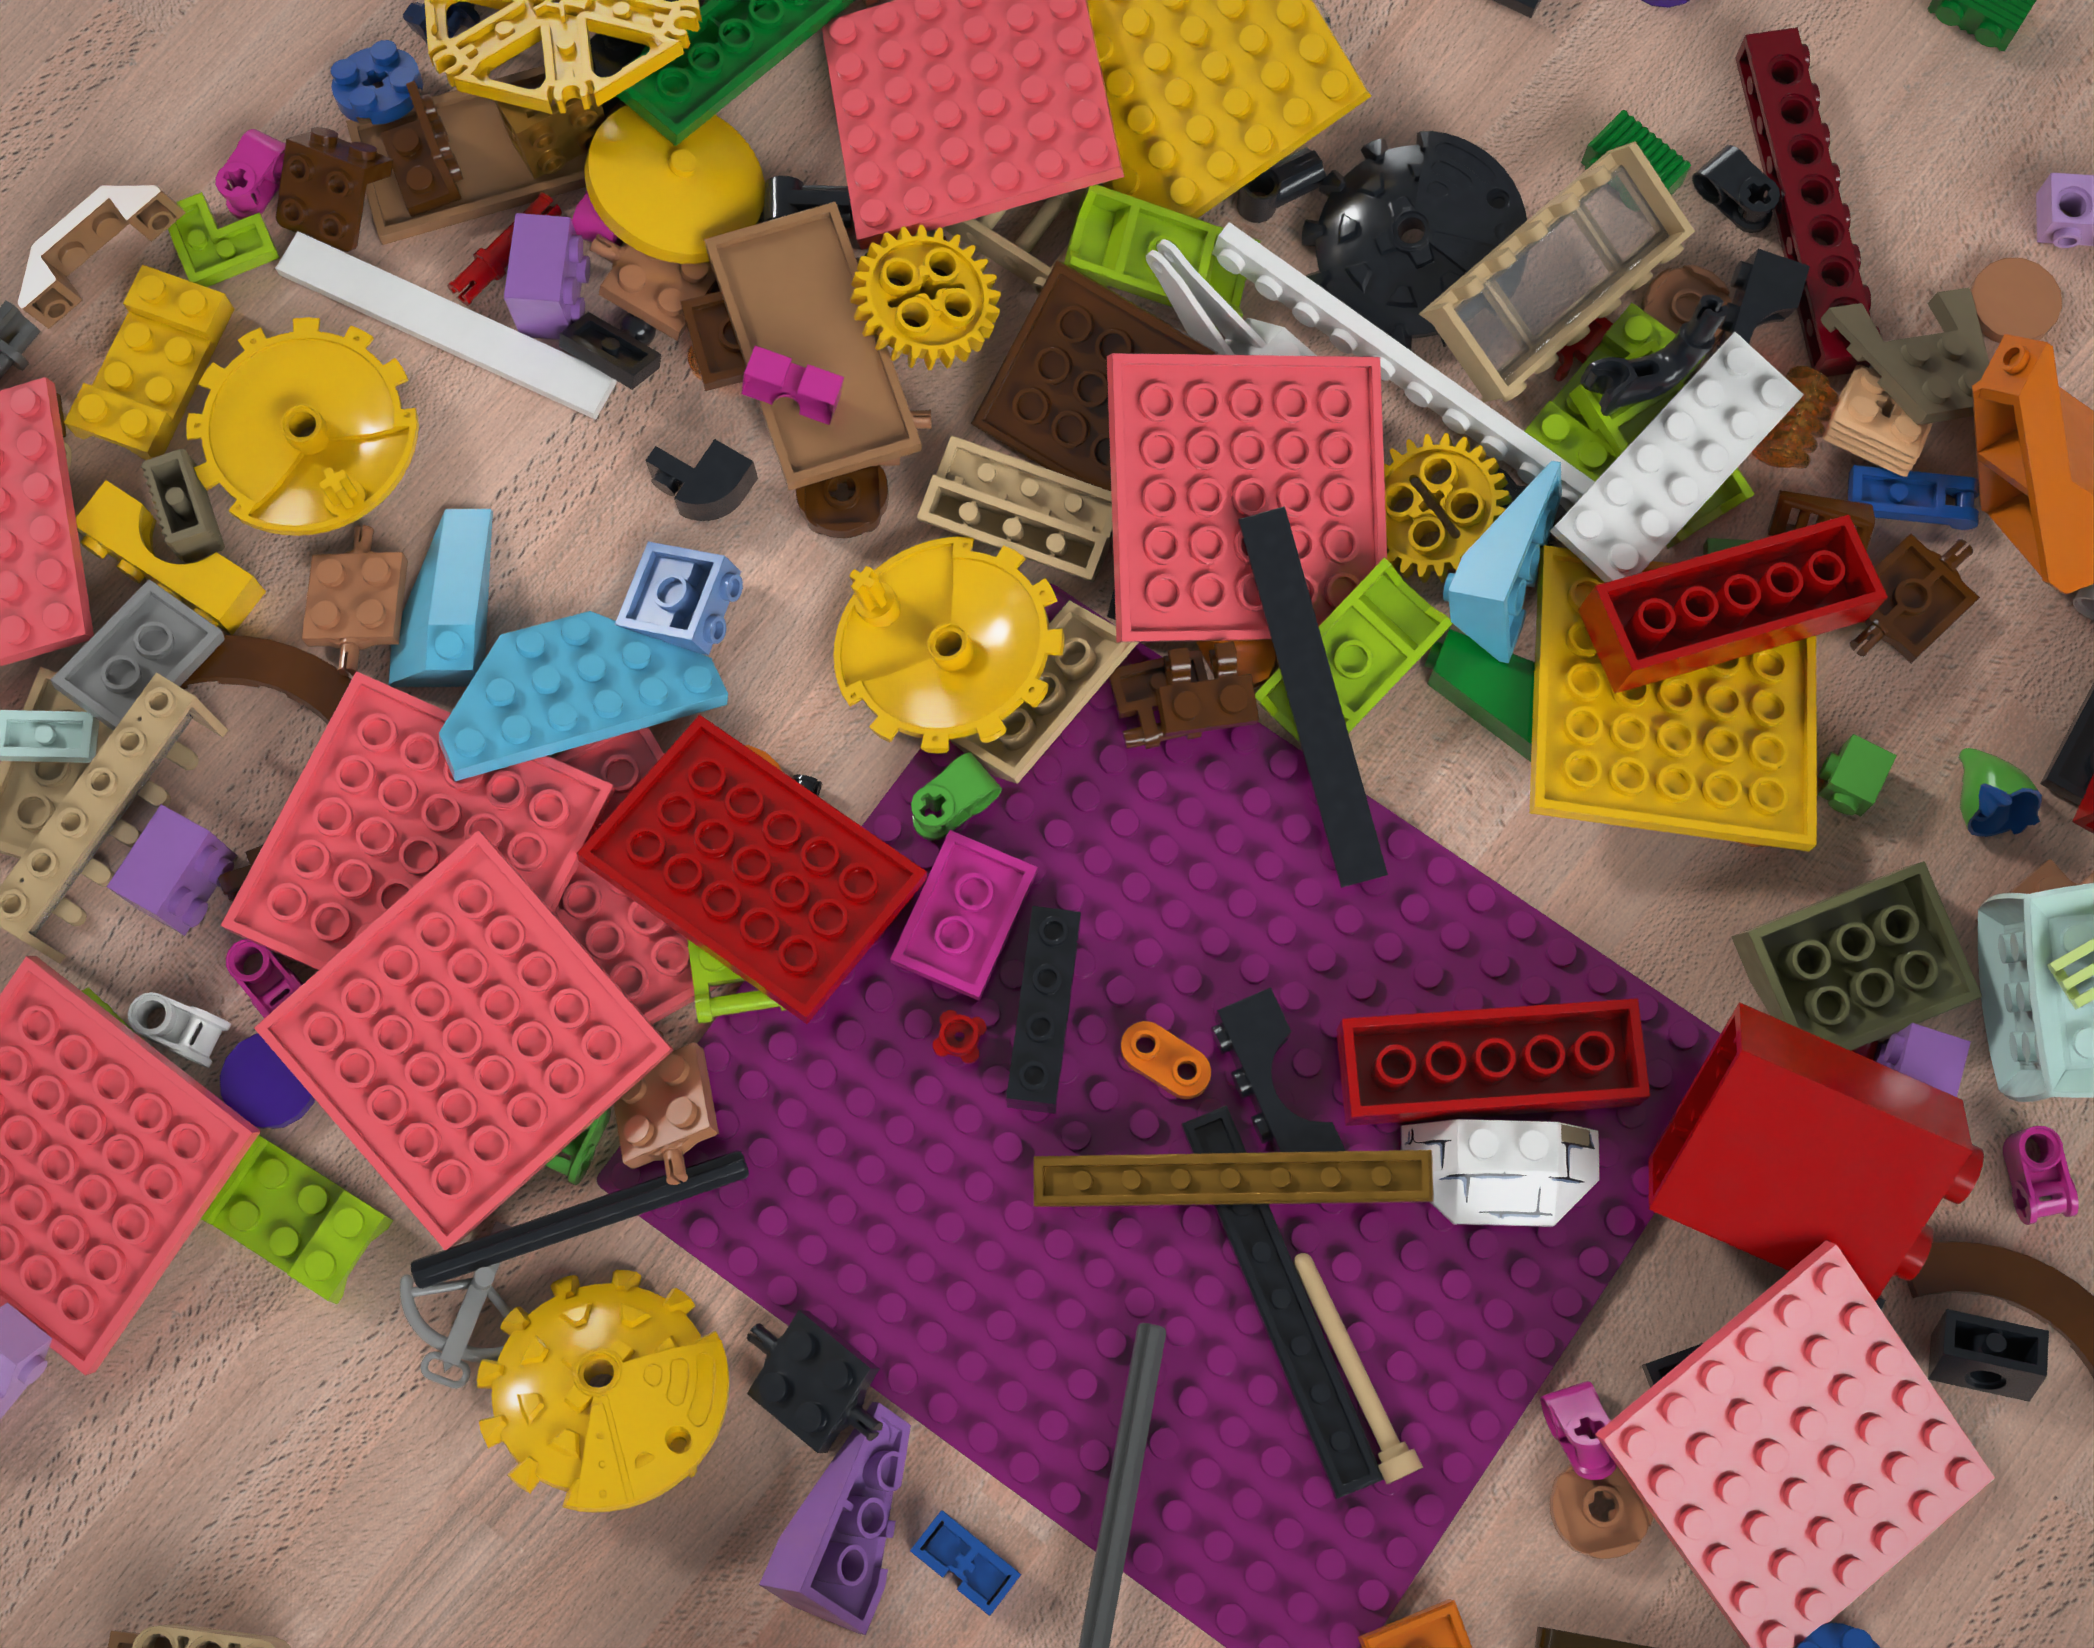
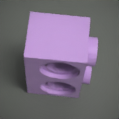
[2036,173,2094,248]

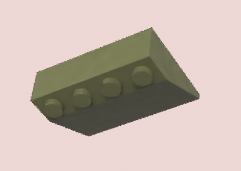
[1731,861,1982,1051]

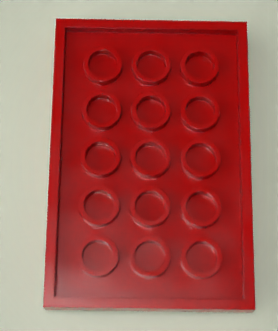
[576,714,927,1024]

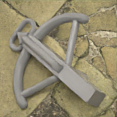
[400,1221,512,1389]

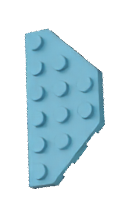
[439,611,728,781]

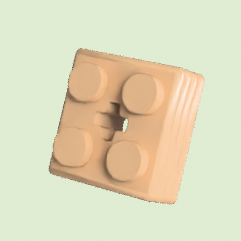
[1822,365,1933,477]

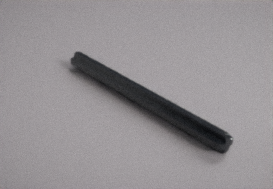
[411,1150,749,1289]

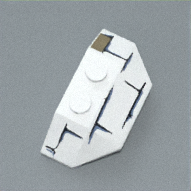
[1401,1119,1599,1227]

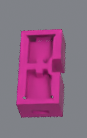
[742,345,844,425]

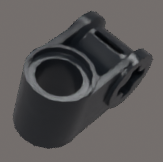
[1692,145,1780,233]

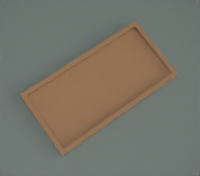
[346,65,621,245]
[704,202,922,491]

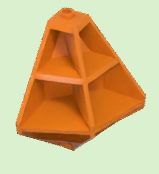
[1972,334,2094,594]

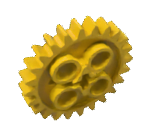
[850,225,1001,370]
[1384,433,1512,583]

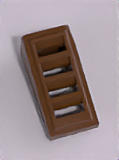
[1768,490,1875,551]

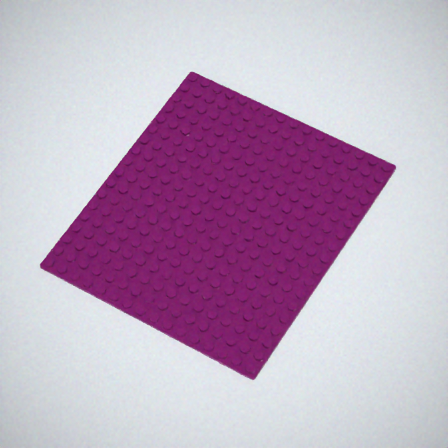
[597,583,1721,1648]

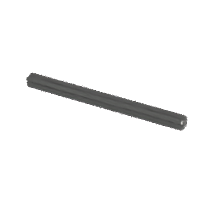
[1078,1323,1166,1648]

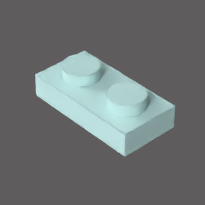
[0,710,99,763]

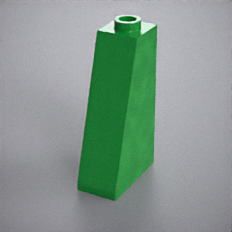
[1424,629,1535,762]

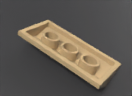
[950,600,1139,784]

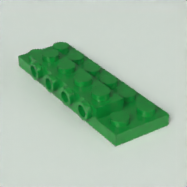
[616,0,855,146]

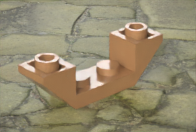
[18,185,185,329]

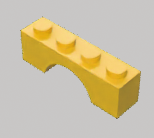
[76,480,266,635]

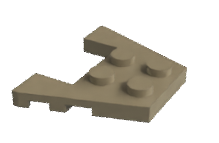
[1820,288,1989,425]

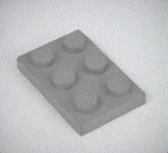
[50,579,225,731]

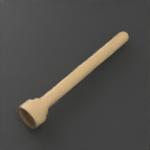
[1293,1253,1423,1485]

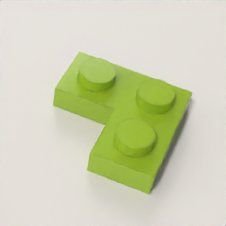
[168,192,280,287]

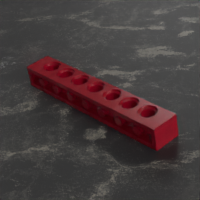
[1735,27,1881,379]

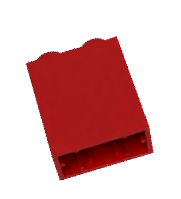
[1649,1002,1984,1302]

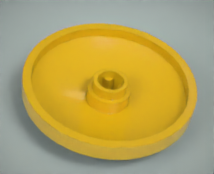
[584,105,765,264]

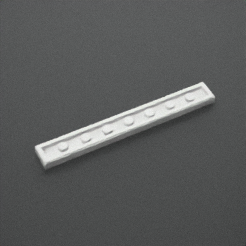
[275,231,617,420]

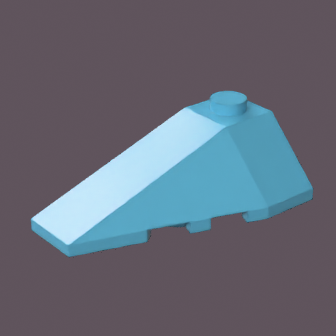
[1443,461,1562,663]
[389,509,493,687]

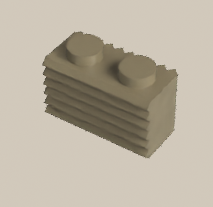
[141,449,225,563]

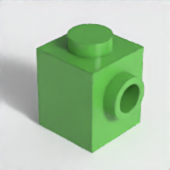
[1818,734,1897,817]

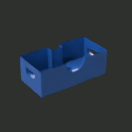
[910,1510,1022,1616]

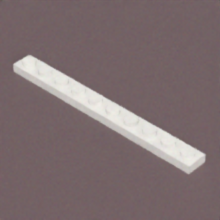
[1212,222,1595,512]

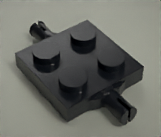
[747,1310,883,1453]

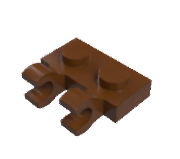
[1155,641,1259,737]

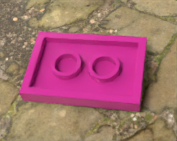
[890,830,1038,1001]

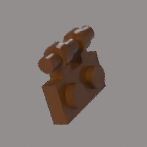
[1109,649,1208,749]

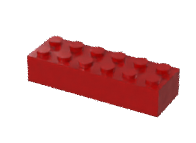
[1578,515,1888,694]
[1336,998,1650,1126]

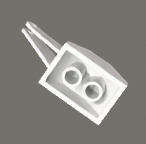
[1146,239,1317,356]

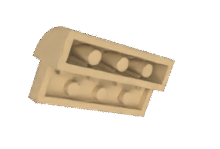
[917,435,1113,582]

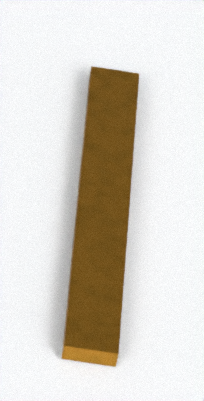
[1034,1150,1434,1207]

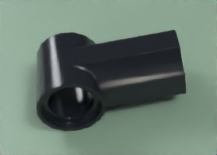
[1237,147,1326,223]
[763,176,852,228]

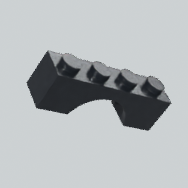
[1708,248,1810,360]
[1211,988,1346,1152]

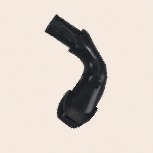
[1580,294,1729,416]

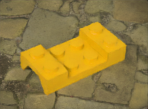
[64,265,235,461]

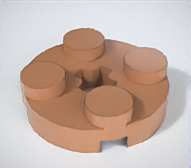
[1549,1464,1654,1559]

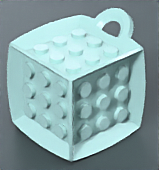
[1978,883,2094,1102]

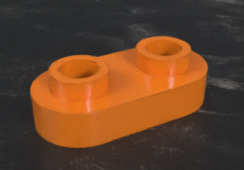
[1121,1021,1211,1099]

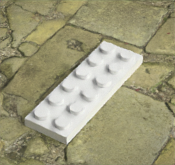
[1550,332,1804,583]

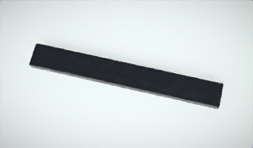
[1238,506,1388,888]
[1181,1106,1384,1499]

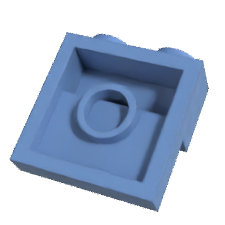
[615,541,743,655]

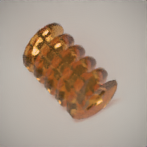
[1752,366,1840,469]

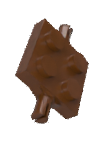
[1850,534,1980,664]

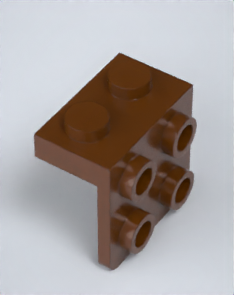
[276,127,394,252]

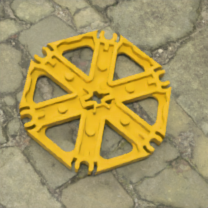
[424,0,702,114]

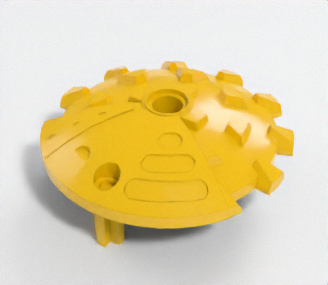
[186,317,419,536]
[833,537,1064,754]
[477,1269,729,1513]

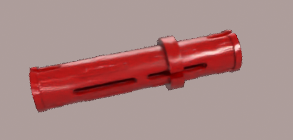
[447,192,562,306]

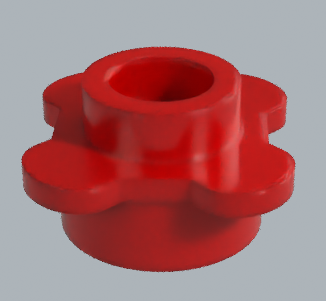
[932,1010,987,1064]

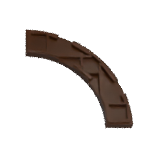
[180,635,352,725]
[1907,1241,2094,1379]

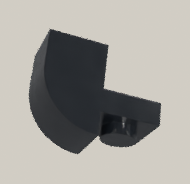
[645,439,758,521]

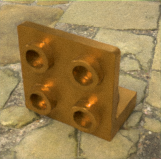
[494,93,606,180]

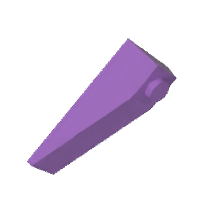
[759,1402,911,1635]

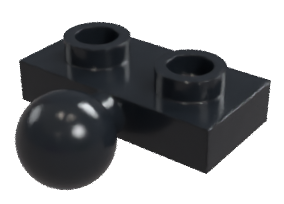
[559,312,661,390]

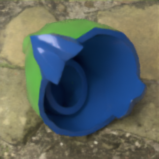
[1959,748,2042,837]

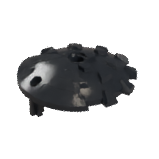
[1302,131,1528,351]

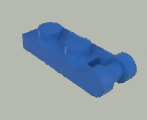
[1848,465,1979,530]

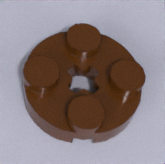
[796,465,889,538]

